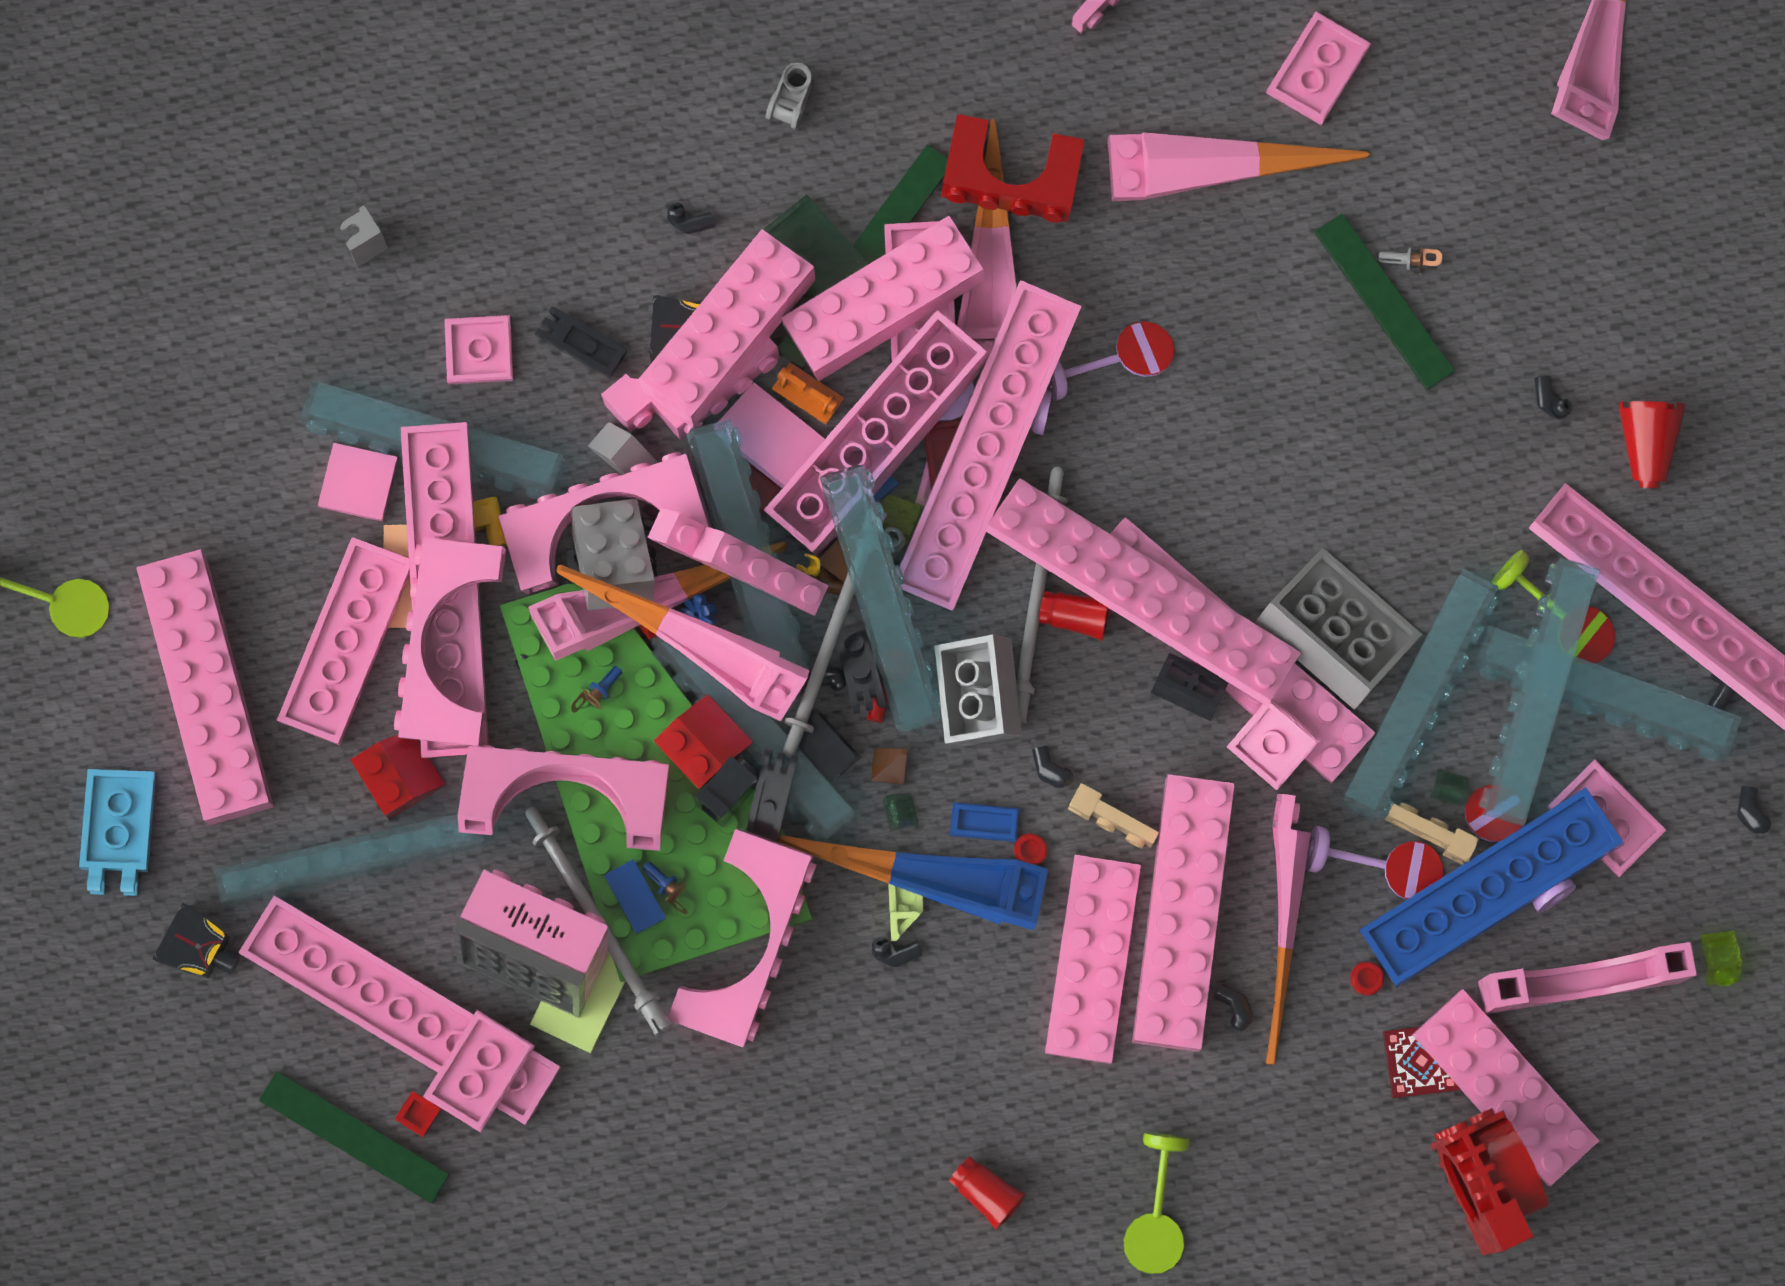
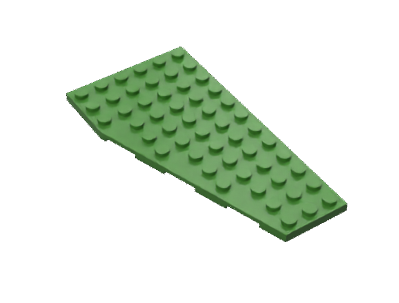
[500,584,812,982]

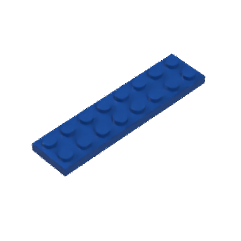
[1360,788,1624,988]

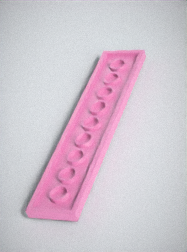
[892,280,1081,611]
[401,422,489,758]
[985,478,1301,706]
[1529,483,1785,730]
[1110,517,1375,783]
[239,896,561,1125]

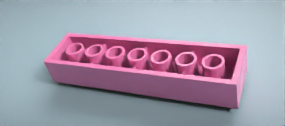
[764,310,989,558]
[136,549,274,826]
[1132,774,1235,1052]

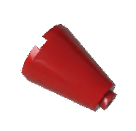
[1619,401,1685,488]

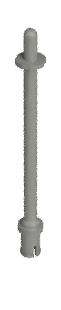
[1016,466,1068,724]
[783,507,887,758]
[525,807,674,1036]

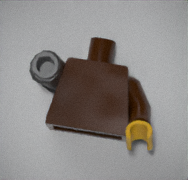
[796,518,905,600]

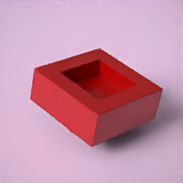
[394,1091,442,1138]

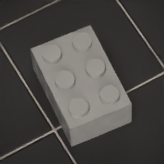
[571,499,654,611]
[934,634,1022,747]

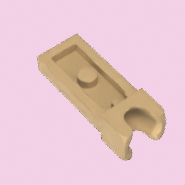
[1068,783,1159,849]
[1384,803,1479,865]

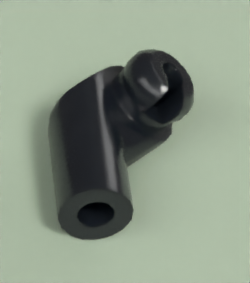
[667,203,715,234]
[1032,746,1073,788]
[1737,786,1771,834]
[872,937,922,967]

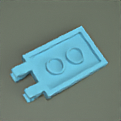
[79,769,156,896]

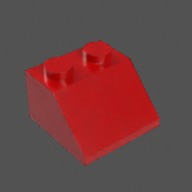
[654,694,754,789]
[350,734,446,820]

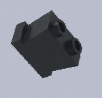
[696,756,757,828]

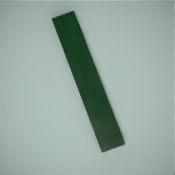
[1314,213,1455,391]
[258,1072,450,1204]

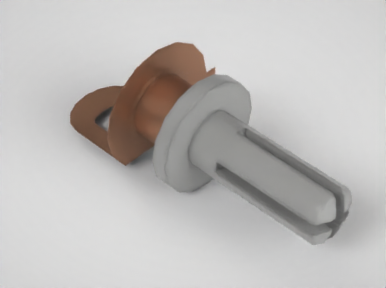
[1378,247,1442,274]

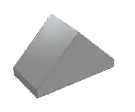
[588,422,659,475]

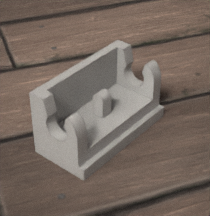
[340,205,388,267]

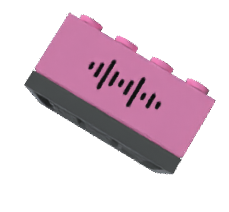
[454,870,608,1018]

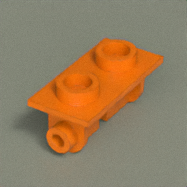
[772,363,844,425]

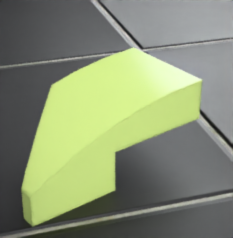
[888,884,923,941]

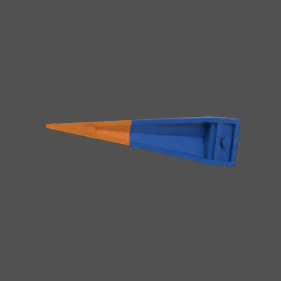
[779,836,1048,930]

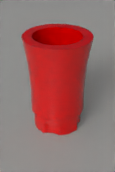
[1039,591,1110,641]
[949,1156,1027,1231]

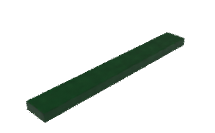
[778,144,948,370]

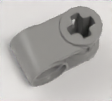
[765,63,812,130]

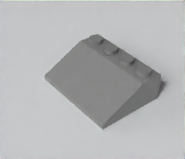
[1255,548,1422,710]

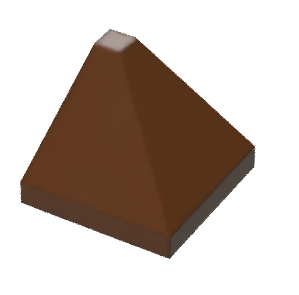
[871,748,908,785]

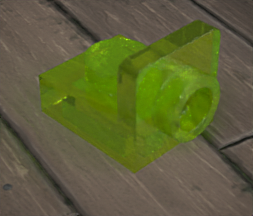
[1700,931,1743,986]

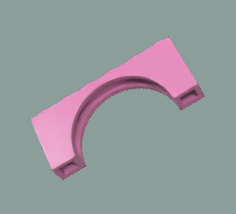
[499,452,712,595]
[394,538,506,747]
[458,745,669,851]
[668,828,817,1047]
[1478,942,1697,1014]

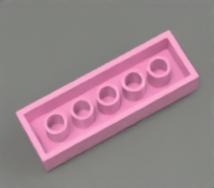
[781,216,986,382]
[639,229,816,429]

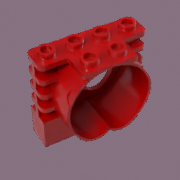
[1430,1108,1549,1255]

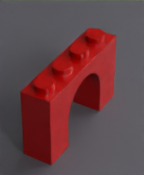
[940,114,1085,223]

